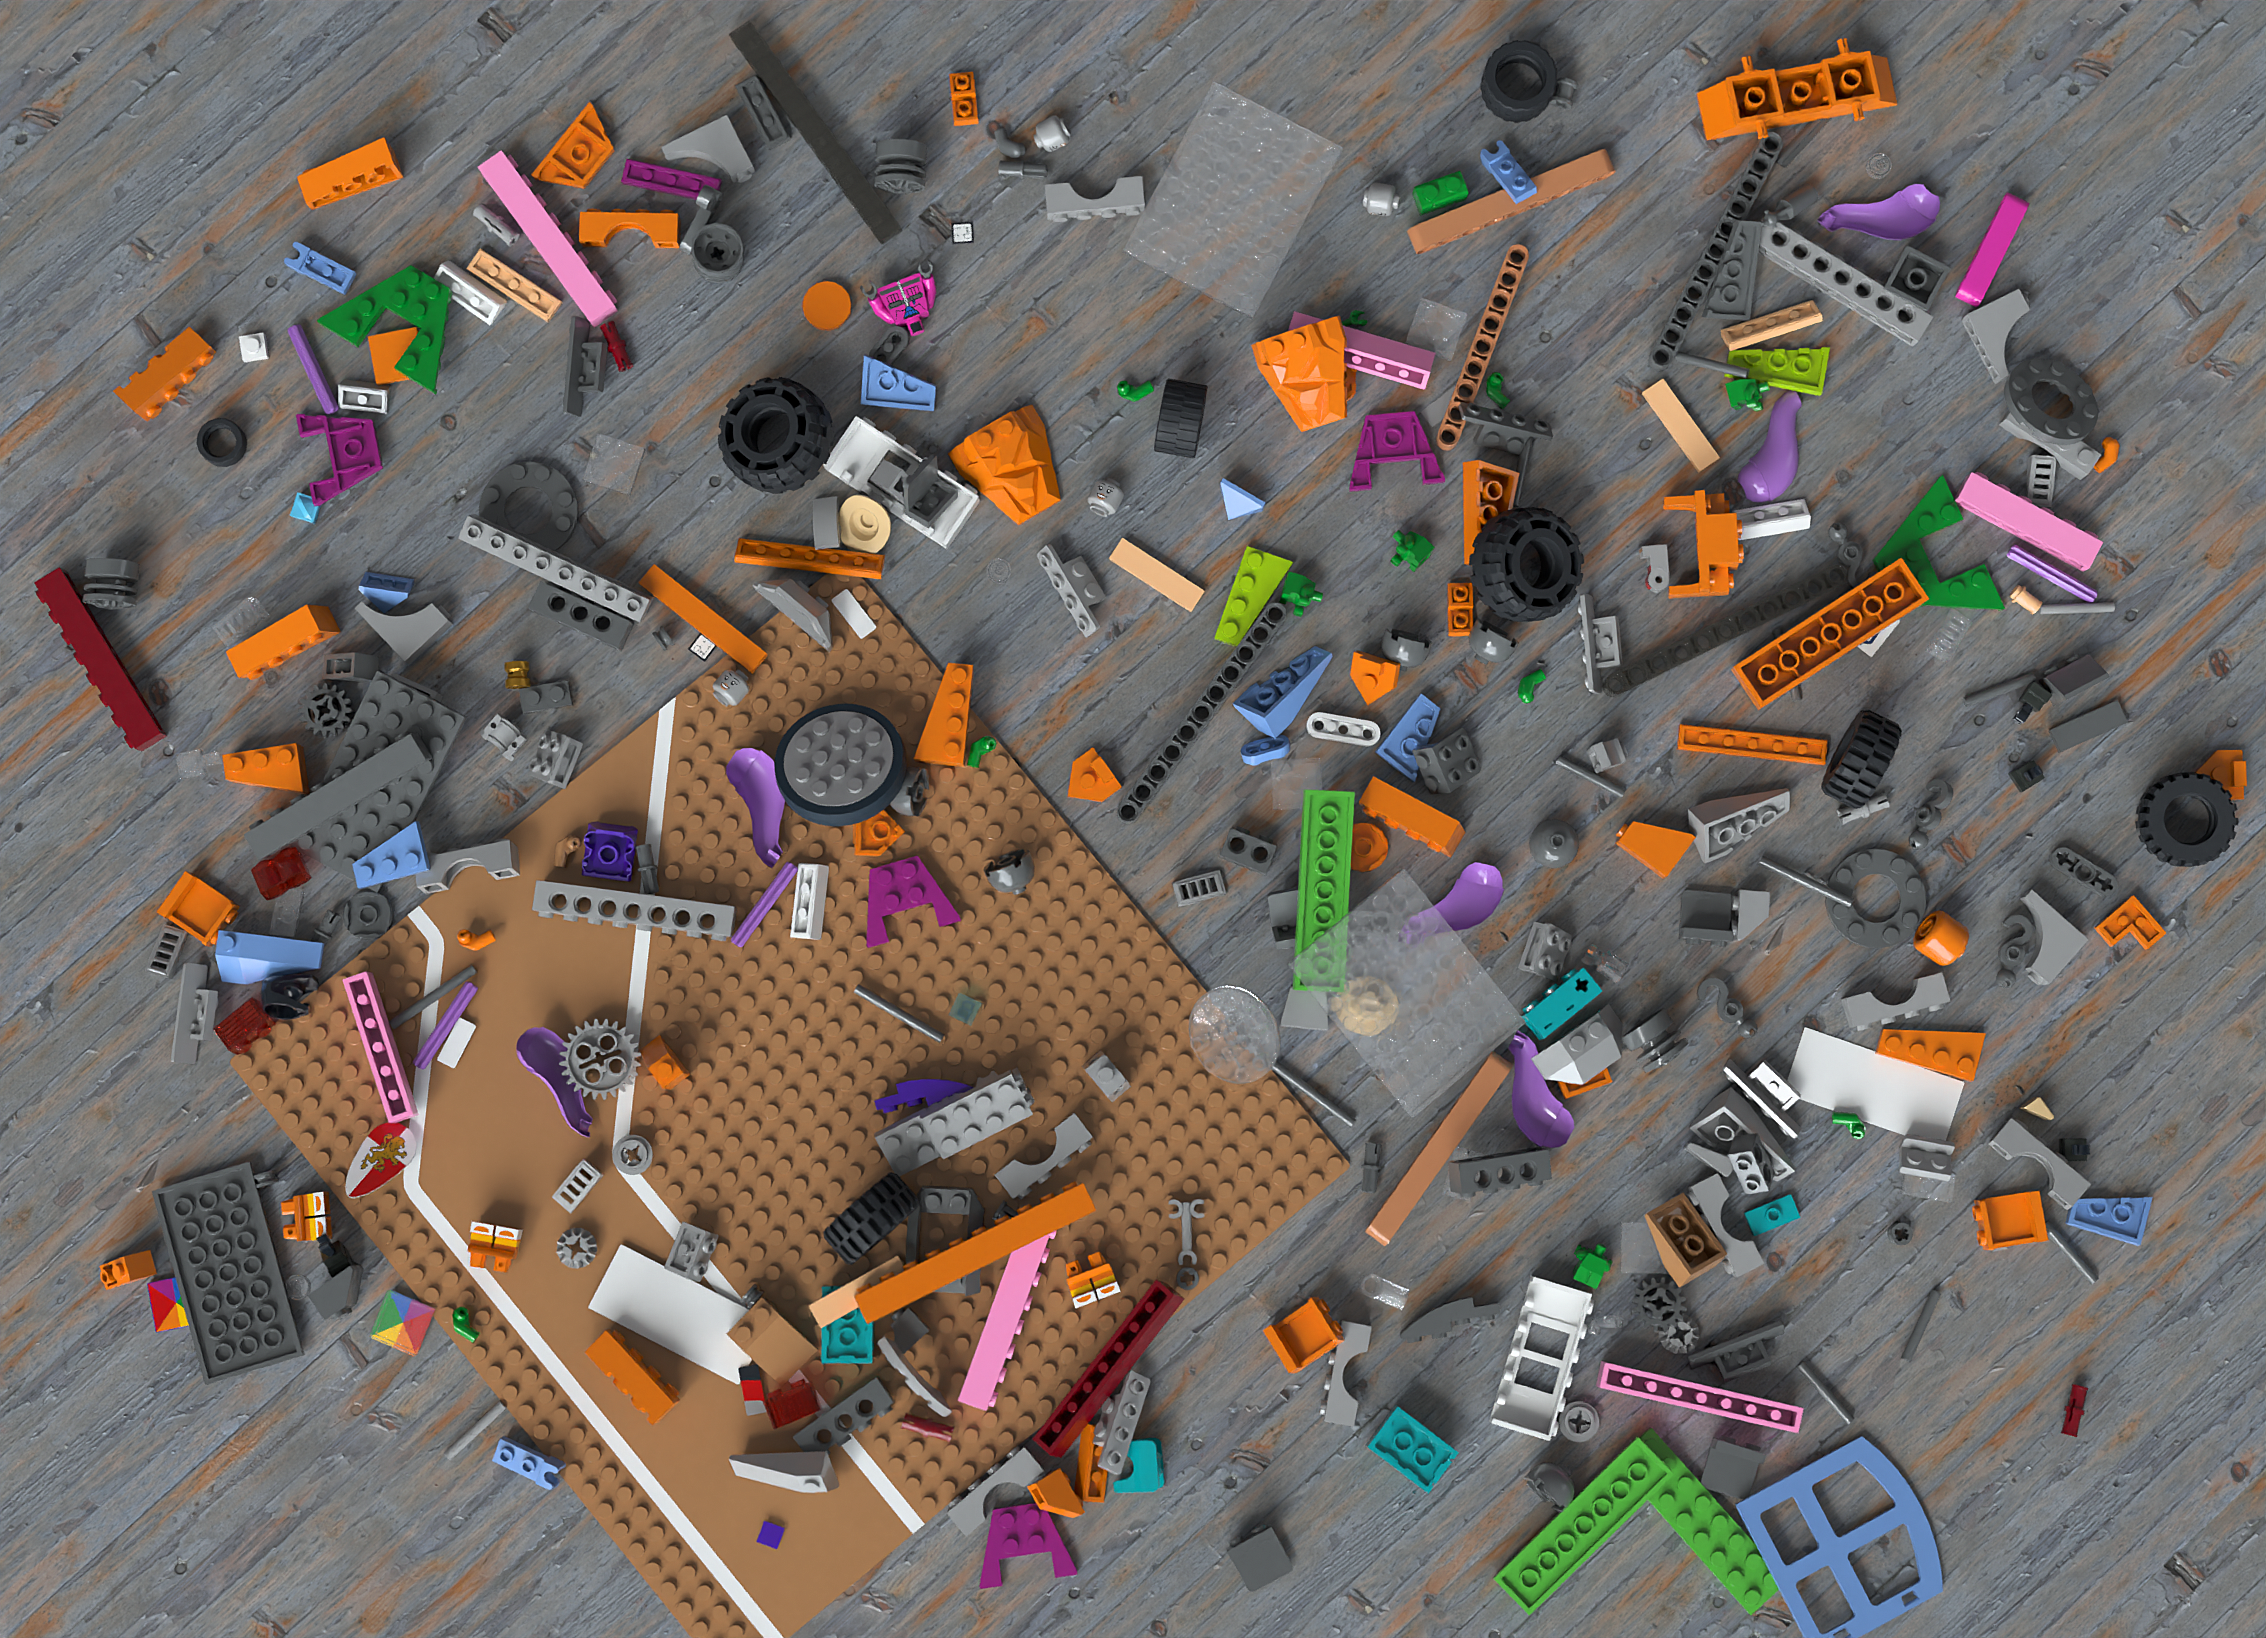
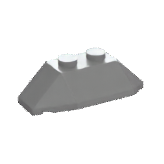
[753,579,833,652]
[1531,1004,1623,1085]

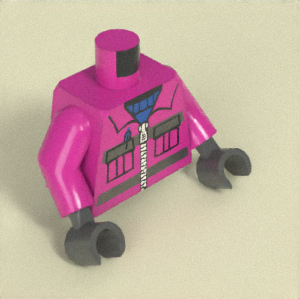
[860,259,937,336]

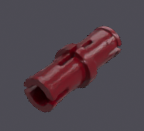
[600,321,634,372]
[2061,1384,2088,1437]
[901,1413,954,1443]

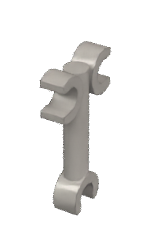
[1169,1199,1204,1265]

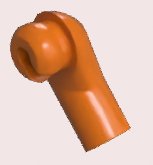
[2093,437,2120,473]
[457,929,496,951]

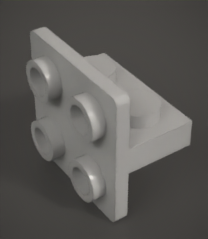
[528,730,583,789]
[1518,921,1572,982]

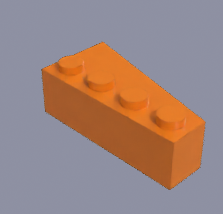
[297,137,404,210]
[113,327,216,422]
[1463,460,1519,565]
[226,605,341,680]
[914,663,974,767]
[1359,776,1465,858]
[585,1329,680,1426]

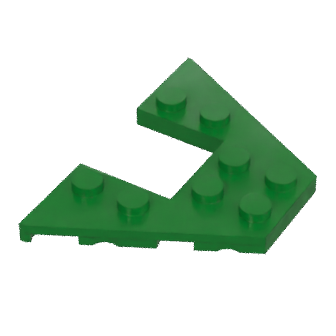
[317,265,452,395]
[1873,475,2005,611]

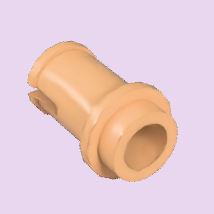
[2009,585,2043,615]

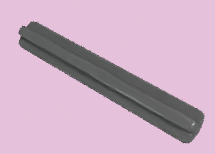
[1776,117,1833,168]

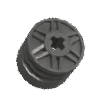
[874,139,927,194]
[691,223,744,284]
[83,558,140,609]
[1621,1008,1689,1073]

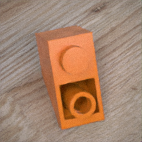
[100,1250,157,1290]
[1027,1468,1085,1518]

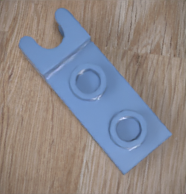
[1480,140,1537,204]
[284,242,357,295]
[492,1436,566,1490]

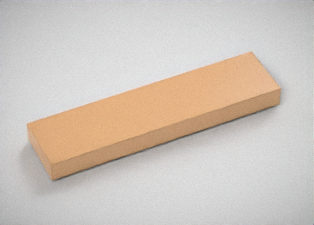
[467,249,562,323]
[1721,300,1822,351]
[1642,379,1720,473]
[1109,538,1205,612]
[809,1256,904,1328]

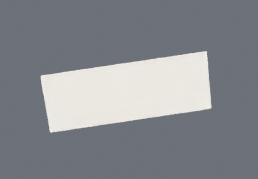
[1787,1027,1964,1141]
[588,1244,752,1385]

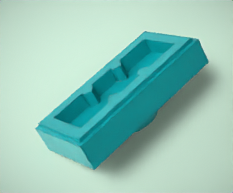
[1744,1194,1801,1236]

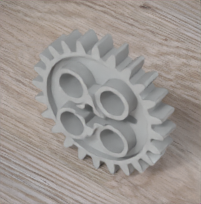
[559,1019,641,1100]

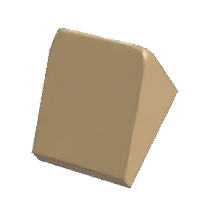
[2019,1097,2054,1120]

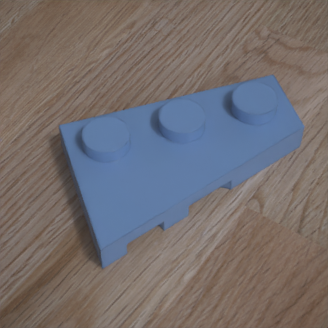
[861,354,936,411]
[352,821,431,889]

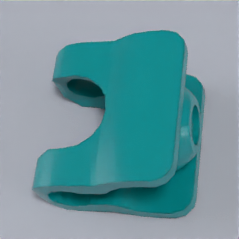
[1113,1438,1165,1493]

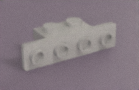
[1037,544,1106,638]
[1578,594,1623,694]
[171,963,218,1064]
[1722,1059,1801,1139]
[1092,1371,1150,1474]

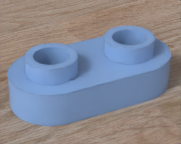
[1241,735,1291,765]

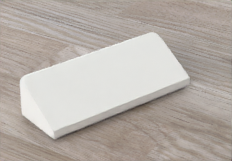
[434,261,507,325]
[1732,499,1811,540]
[790,863,829,940]

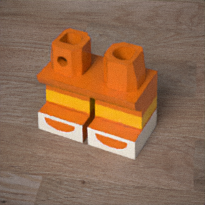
[281,1191,333,1241]
[467,1221,523,1273]
[1066,1251,1121,1308]

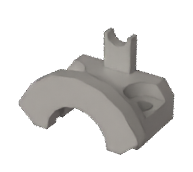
[479,714,527,761]

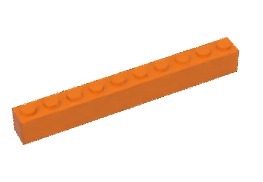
[853,1181,1096,1324]

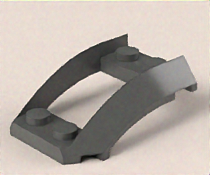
[906,1185,985,1296]

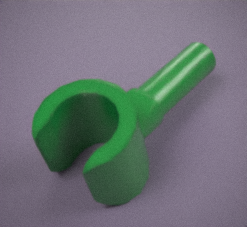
[1342,310,1368,326]

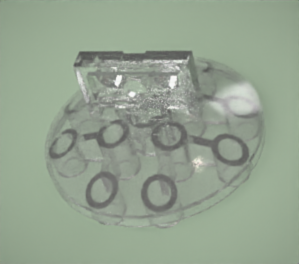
[1189,985,1281,1084]

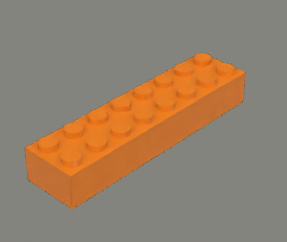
[1731,558,1929,711]

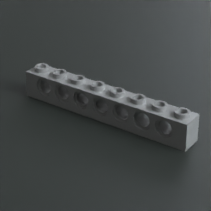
[1758,219,1933,347]
[458,514,654,622]
[532,880,737,941]

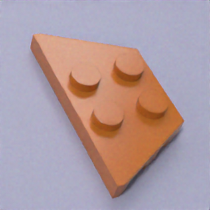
[531,102,615,189]

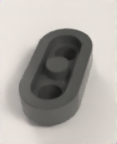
[869,326,909,366]

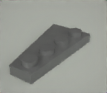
[1702,220,1762,321]

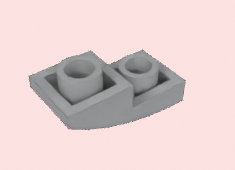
[813,496,841,550]

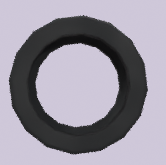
[196,418,247,467]

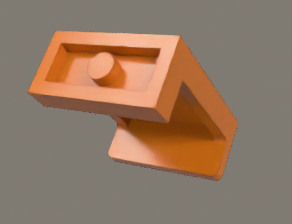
[157,871,240,947]
[1972,1191,2048,1250]
[1263,1297,1345,1373]

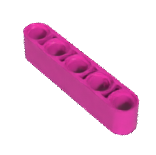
[1955,192,2029,308]

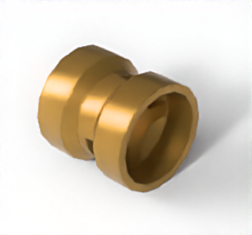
[504,661,531,689]

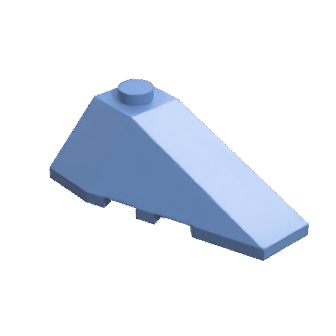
[1233,646,1333,738]
[215,930,324,985]

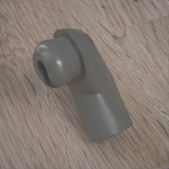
[994,128,1026,158]

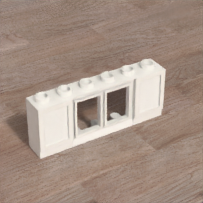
[823,416,980,549]
[1489,1276,1594,1441]

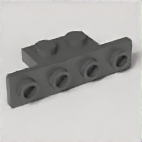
[563,316,608,417]
[1458,402,1553,455]
[1688,1320,1784,1383]

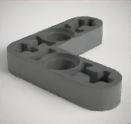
[679,184,724,256]

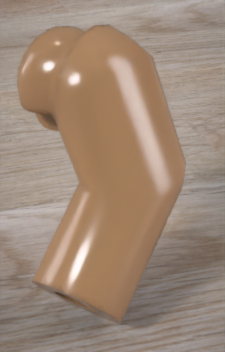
[553,835,581,868]

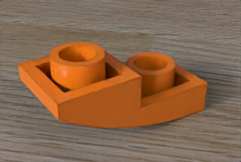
[949,72,978,126]
[1447,583,1473,636]

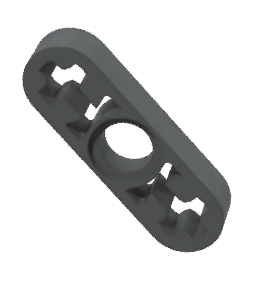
[2049,847,2117,896]

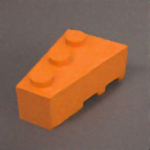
[222,743,310,795]

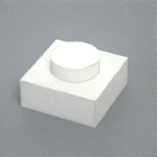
[239,333,269,362]

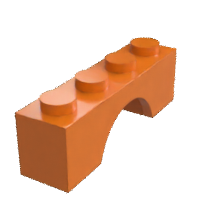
[579,208,681,248]

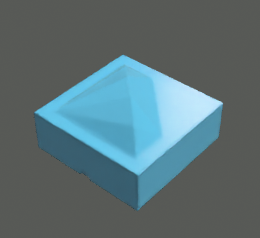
[290,492,322,524]

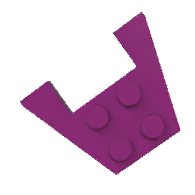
[1349,411,1445,492]
[296,414,383,507]
[866,856,961,948]
[979,1502,1078,1589]

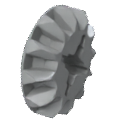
[612,1135,653,1175]
[556,1228,597,1268]
[1659,1314,1699,1354]
[1558,1401,1599,1442]

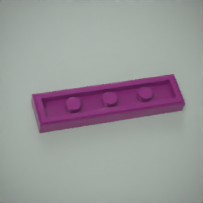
[621,159,722,200]

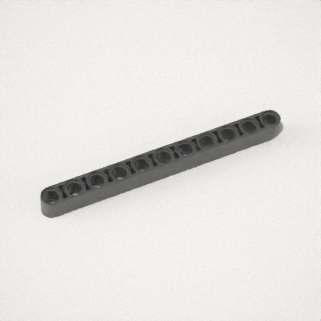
[1648,132,1783,372]
[1117,602,1287,825]

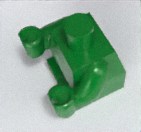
[1725,379,1770,411]
[1390,530,1435,572]
[1279,572,1323,617]
[1573,1243,1613,1289]

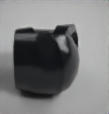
[260,975,319,1020]

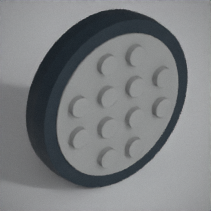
[774,703,907,826]

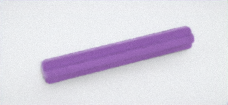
[287,325,339,415]
[2007,545,2098,603]
[731,862,798,947]
[413,981,478,1070]

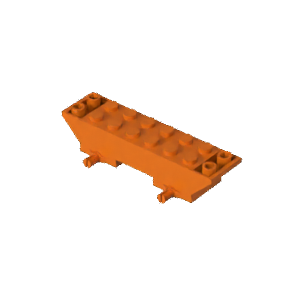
[1696,38,1897,141]

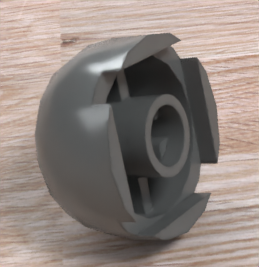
[1469,618,1519,665]
[1381,628,1432,671]
[890,766,929,817]
[1529,819,1579,869]
[983,849,1035,895]
[1524,1462,1575,1512]

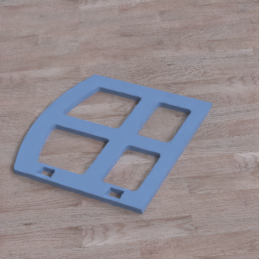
[1735,1436,1943,1638]

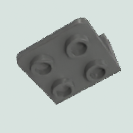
[903,454,958,528]
[1412,728,1481,795]
[1267,887,1298,950]
[1679,890,1734,947]
[1700,1435,1766,1500]
[1226,1524,1293,1592]

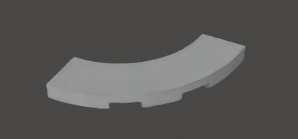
[878,1336,952,1417]

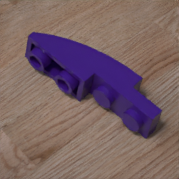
[874,1079,974,1114]

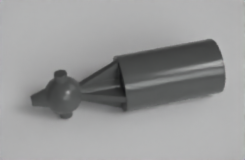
[1761,183,1818,229]

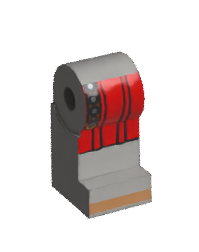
[1639,544,1670,593]

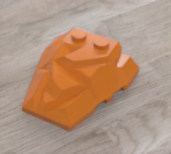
[1251,315,1347,432]
[948,404,1061,525]

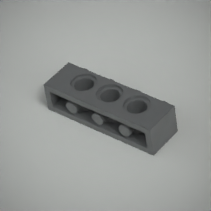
[528,581,633,651]
[1448,1147,1552,1197]
[793,1376,895,1455]

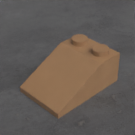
[1645,1193,1727,1288]
[726,1297,818,1386]

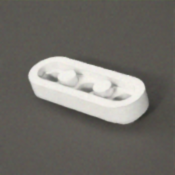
[1306,712,1380,747]

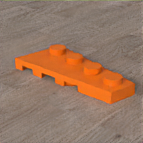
[1875,1029,1986,1081]

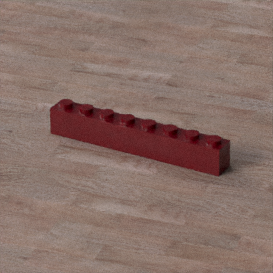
[34,567,167,752]
[1033,1279,1185,1458]

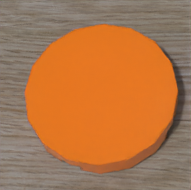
[802,281,852,331]
[1351,823,1388,872]

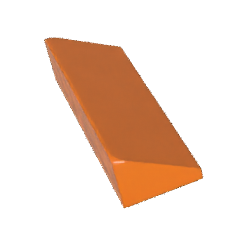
[1074,1423,1108,1503]

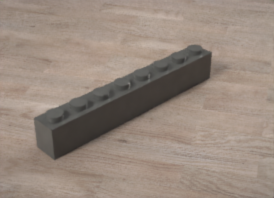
[243,731,432,860]

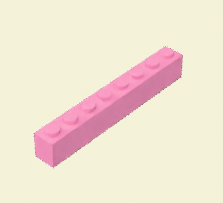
[478,150,618,328]
[958,1230,1057,1411]
[1596,1361,1803,1433]

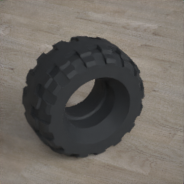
[718,377,834,494]
[1469,507,1584,622]

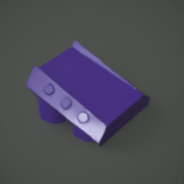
[582,821,638,882]

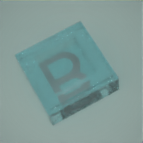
[949,993,982,1026]

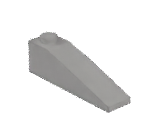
[1688,788,1790,863]
[1690,1088,1796,1182]
[729,1451,839,1493]

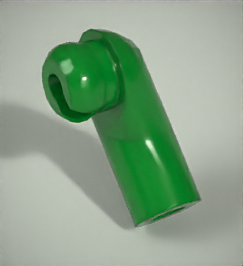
[1486,372,1511,410]
[1117,380,1154,401]
[1517,669,1546,704]
[967,736,997,768]
[1832,1111,1866,1139]
[452,1306,480,1343]

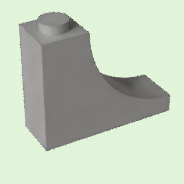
[661,115,755,183]
[1962,289,2030,384]
[355,602,453,665]
[2020,890,2088,985]

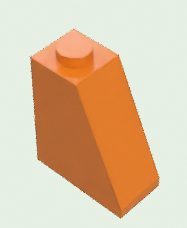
[1615,821,1696,879]
[640,1035,691,1090]

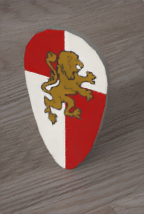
[346,1122,416,1198]

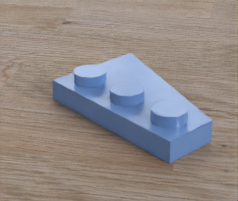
[1375,693,1440,782]
[2065,1197,2153,1246]

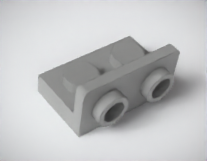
[1899,1134,1955,1181]
[664,1221,718,1282]

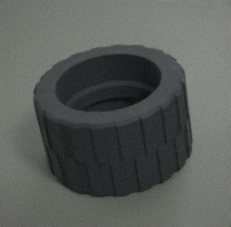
[1480,40,1557,123]
[1154,378,1208,458]

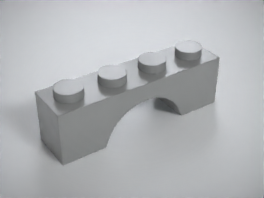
[1045,176,1145,222]
[1999,411,2101,480]
[416,839,520,894]
[1841,972,1950,1031]
[995,1113,1093,1200]
[1988,1118,2091,1210]
[1687,1173,1764,1277]
[1319,1320,1372,1427]
[947,1445,1044,1536]

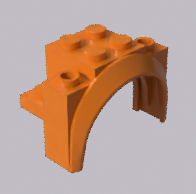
[1663,490,1744,599]

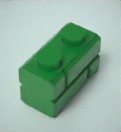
[1412,171,1468,216]

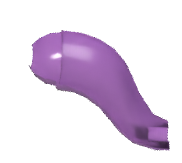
[1817,184,1940,240]
[1737,390,1802,503]
[726,748,785,868]
[1397,862,1504,946]
[516,1027,593,1137]
[1508,1030,1574,1148]

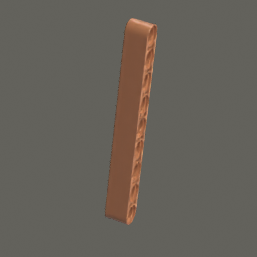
[1407,149,1616,254]
[1436,244,1529,451]
[1365,1051,1513,1246]

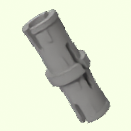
[473,203,520,246]
[1837,793,1889,825]

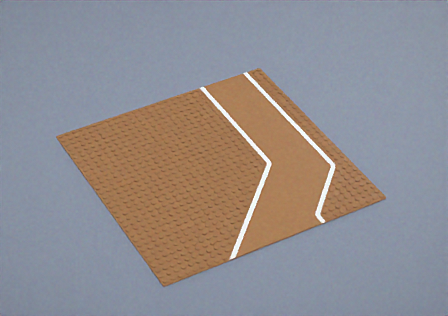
[230,573,1350,1638]

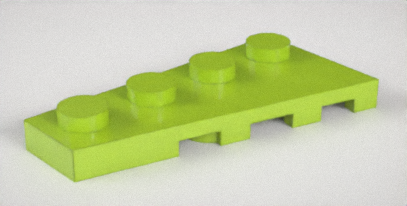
[1724,347,1830,396]
[1214,546,1293,647]

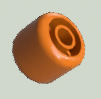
[1913,910,1969,966]

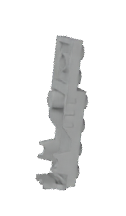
[874,1067,1035,1176]

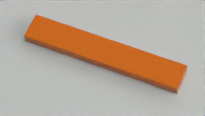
[734,538,885,579]
[639,564,768,674]
[1676,724,1828,765]

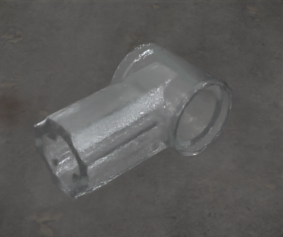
[1358,1273,1410,1310]

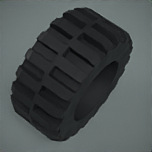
[1821,709,1902,809]
[2135,772,2239,867]
[823,1172,920,1265]

